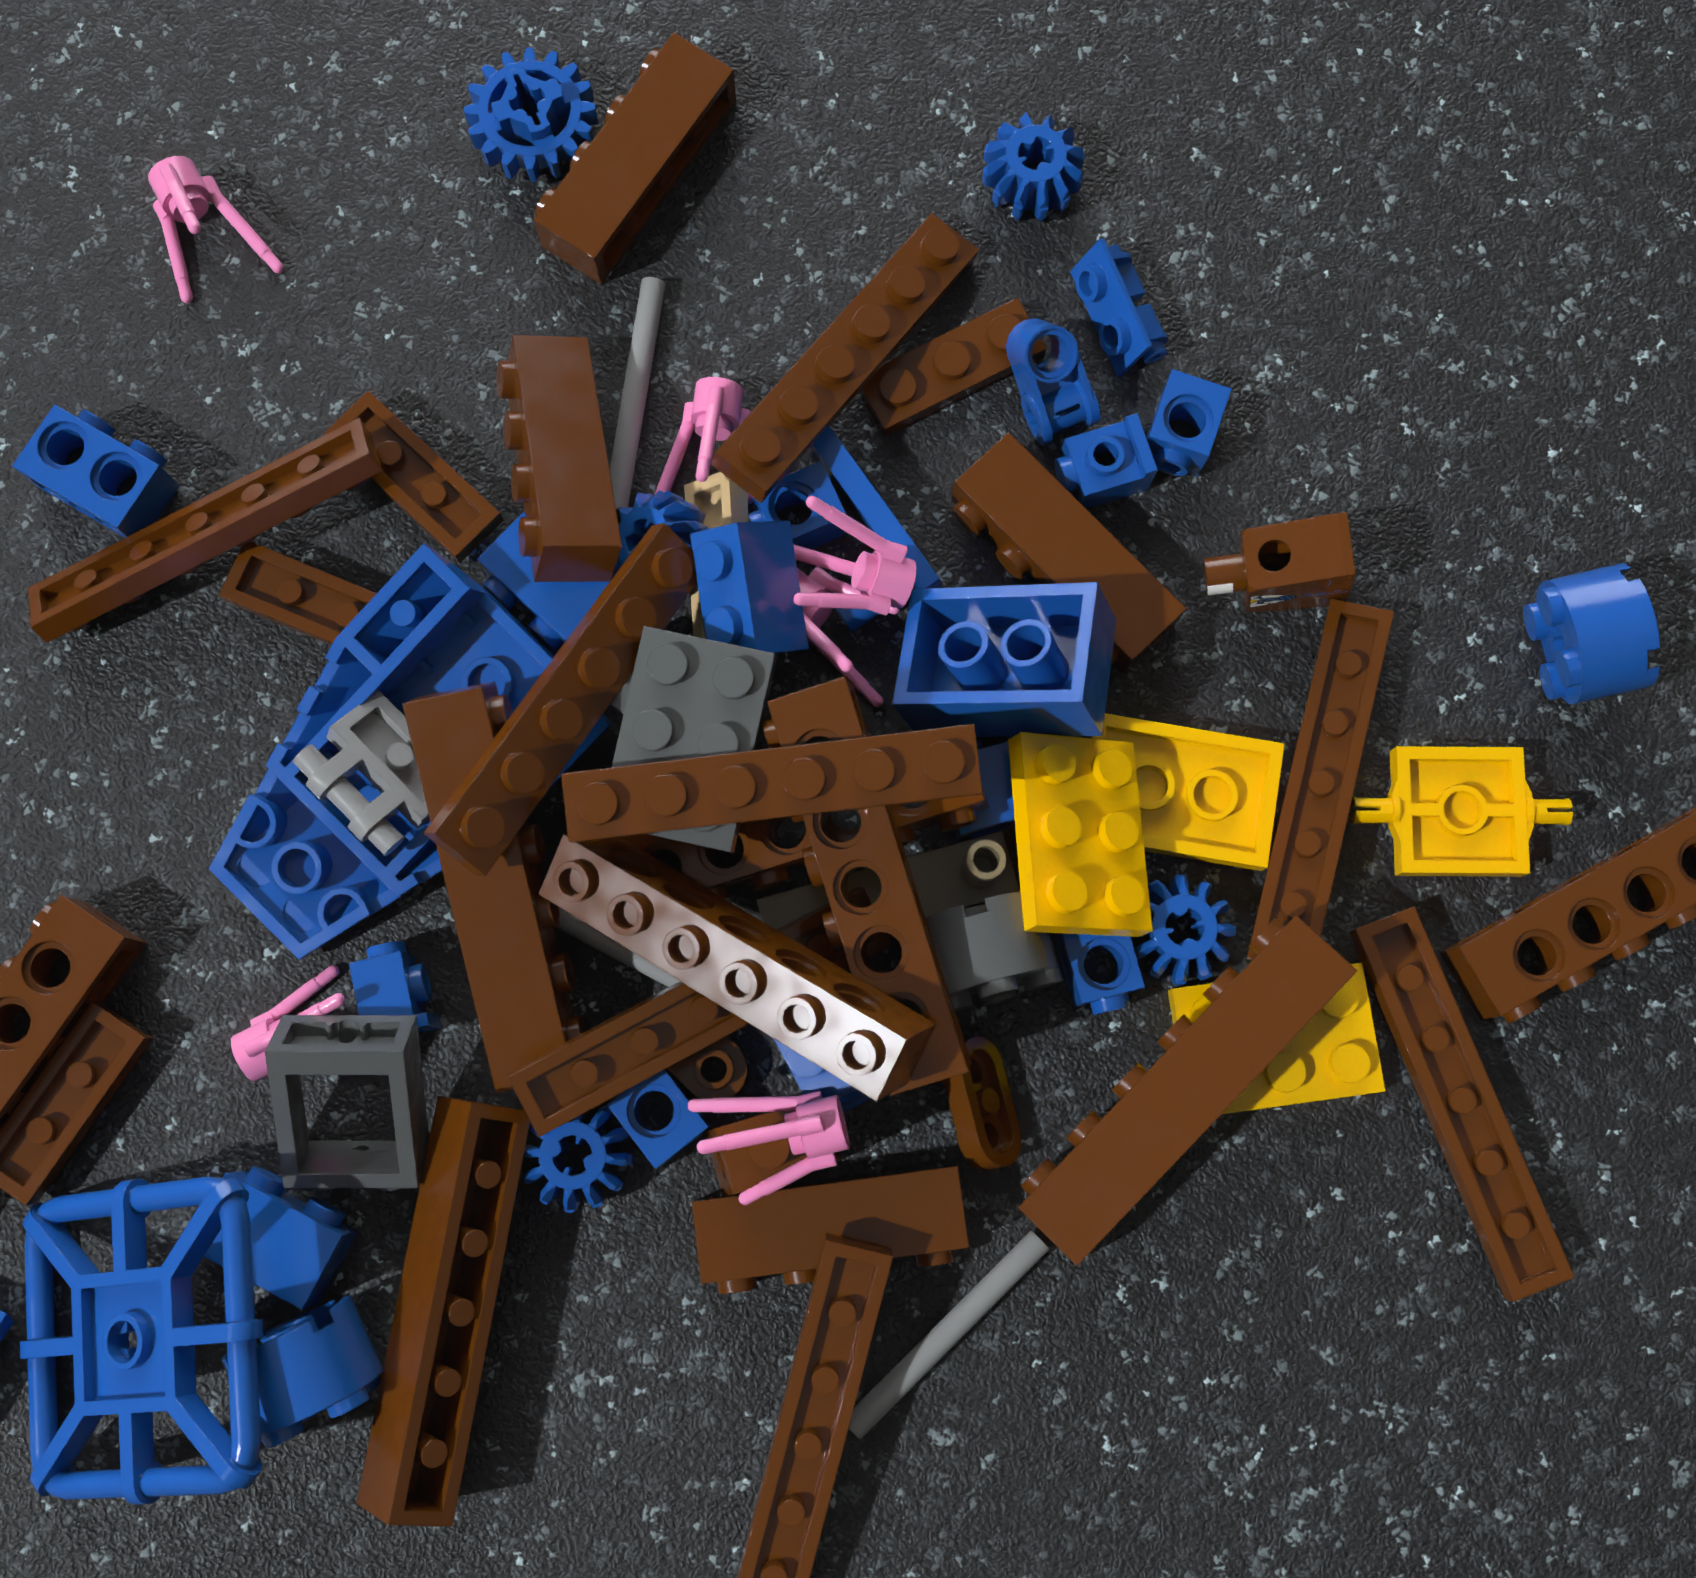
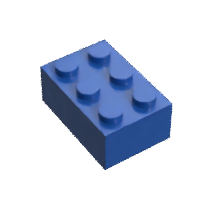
[893,582,1117,737]

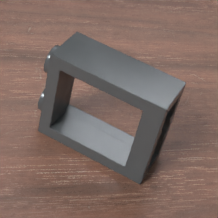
[265,1015,429,1191]

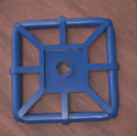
[20,1176,264,1504]

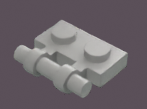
[293,691,430,856]

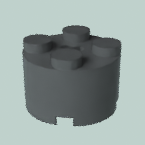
[926,891,1063,1012]

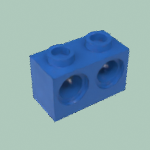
[12,404,180,538]

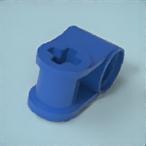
[1006,318,1100,446]

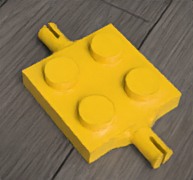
[1349,746,1573,877]

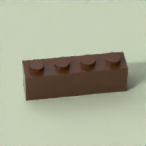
[533,32,737,284]
[497,335,622,582]
[951,432,1186,674]
[692,1165,969,1294]

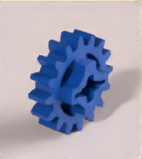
[464,47,598,182]

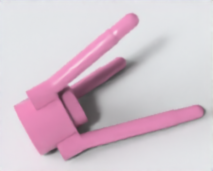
[148,156,284,303]
[654,377,753,504]
[793,496,917,615]
[797,566,900,707]
[231,965,345,1082]
[687,1091,850,1205]

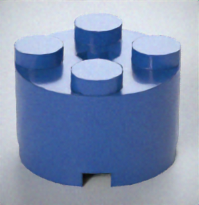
[1523,563,1660,704]
[221,1295,384,1449]

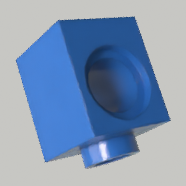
[1146,369,1231,477]
[748,461,847,550]
[1053,933,1145,1015]
[607,1068,712,1169]

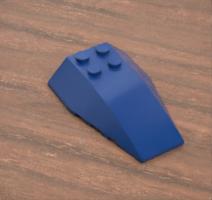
[209,543,612,960]

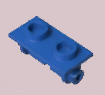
[1070,238,1168,377]

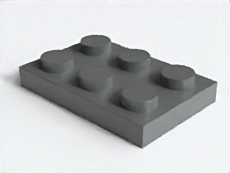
[611,626,777,853]

